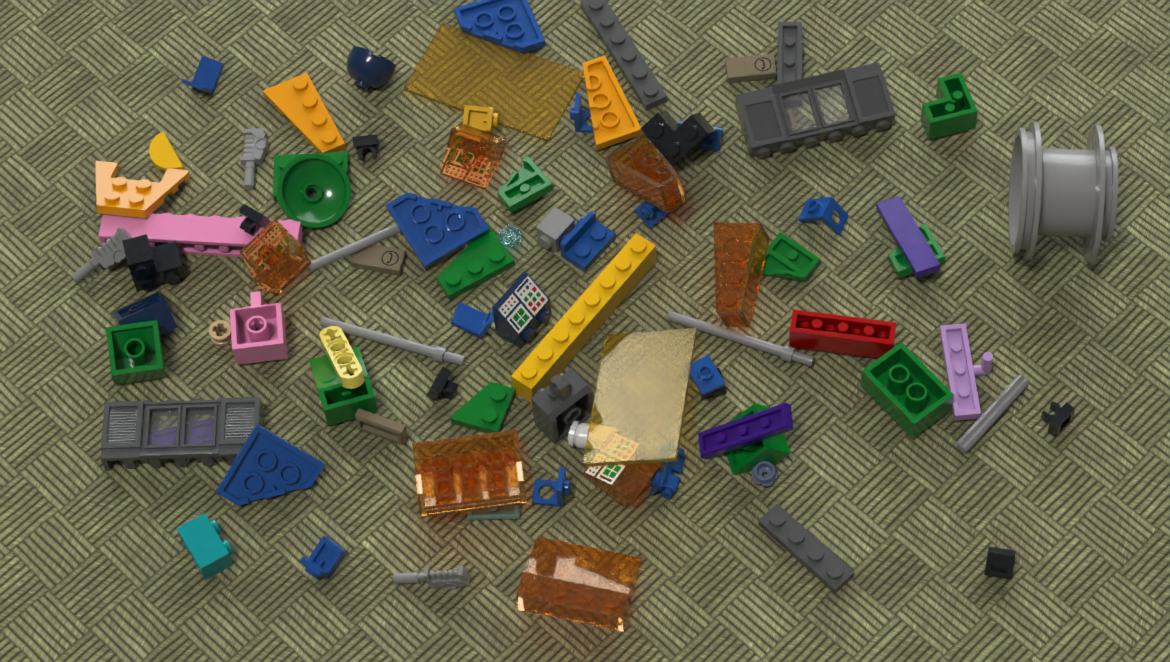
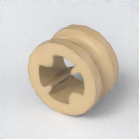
[209,320,232,346]

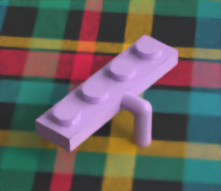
[939,323,993,421]

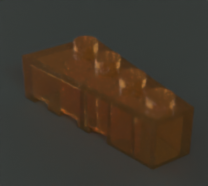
[605,134,687,213]
[713,222,770,327]

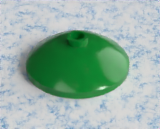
[276,154,351,228]

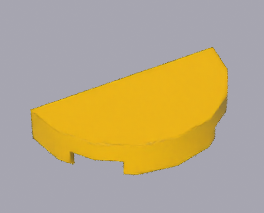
[149,131,184,171]

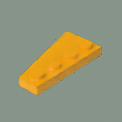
[582,55,642,151]
[263,73,346,153]

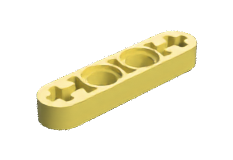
[320,326,365,389]

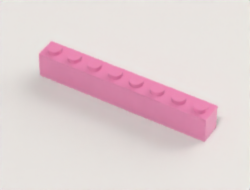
[98,213,304,260]

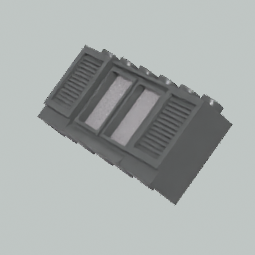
[735,62,895,158]
[100,397,264,471]

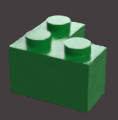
[921,72,978,140]

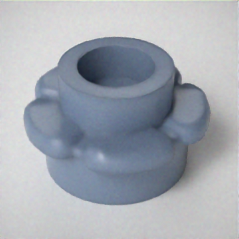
[752,461,778,487]

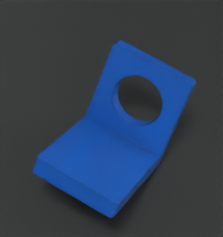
[182,55,224,94]
[570,93,593,133]
[798,197,849,235]
[450,302,495,338]
[684,355,725,396]
[532,467,571,507]

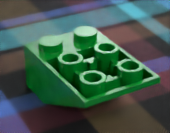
[309,346,378,426]

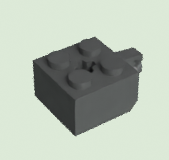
[532,368,594,444]

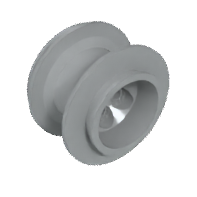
[1008,121,1118,263]

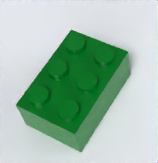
[861,342,954,439]

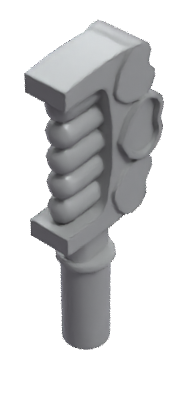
[240,128,269,190]
[72,227,132,283]
[393,566,470,589]

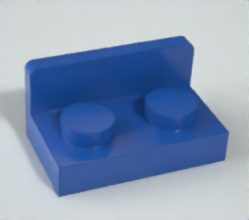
[560,211,616,272]

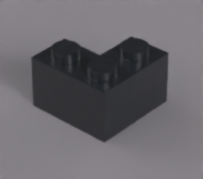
[640,111,716,166]
[122,234,186,292]

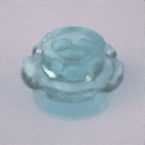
[498,225,521,248]

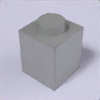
[536,207,575,253]

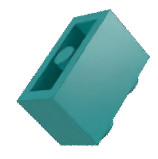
[177,513,234,580]

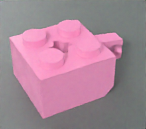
[230,291,288,365]

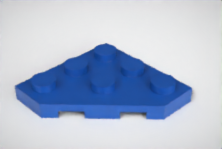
[454,0,546,54]
[386,192,489,269]
[216,423,325,506]

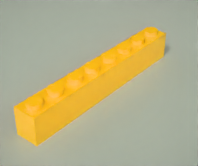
[511,233,657,403]

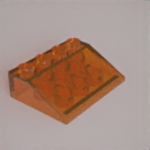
[412,430,527,517]
[516,537,642,631]

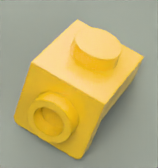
[462,105,498,133]

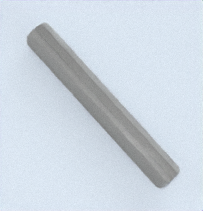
[956,375,1029,454]

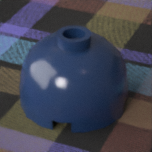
[346,46,396,91]

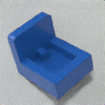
[300,536,347,578]

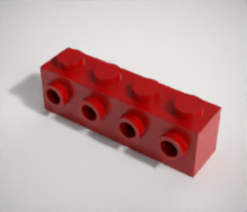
[789,309,897,359]

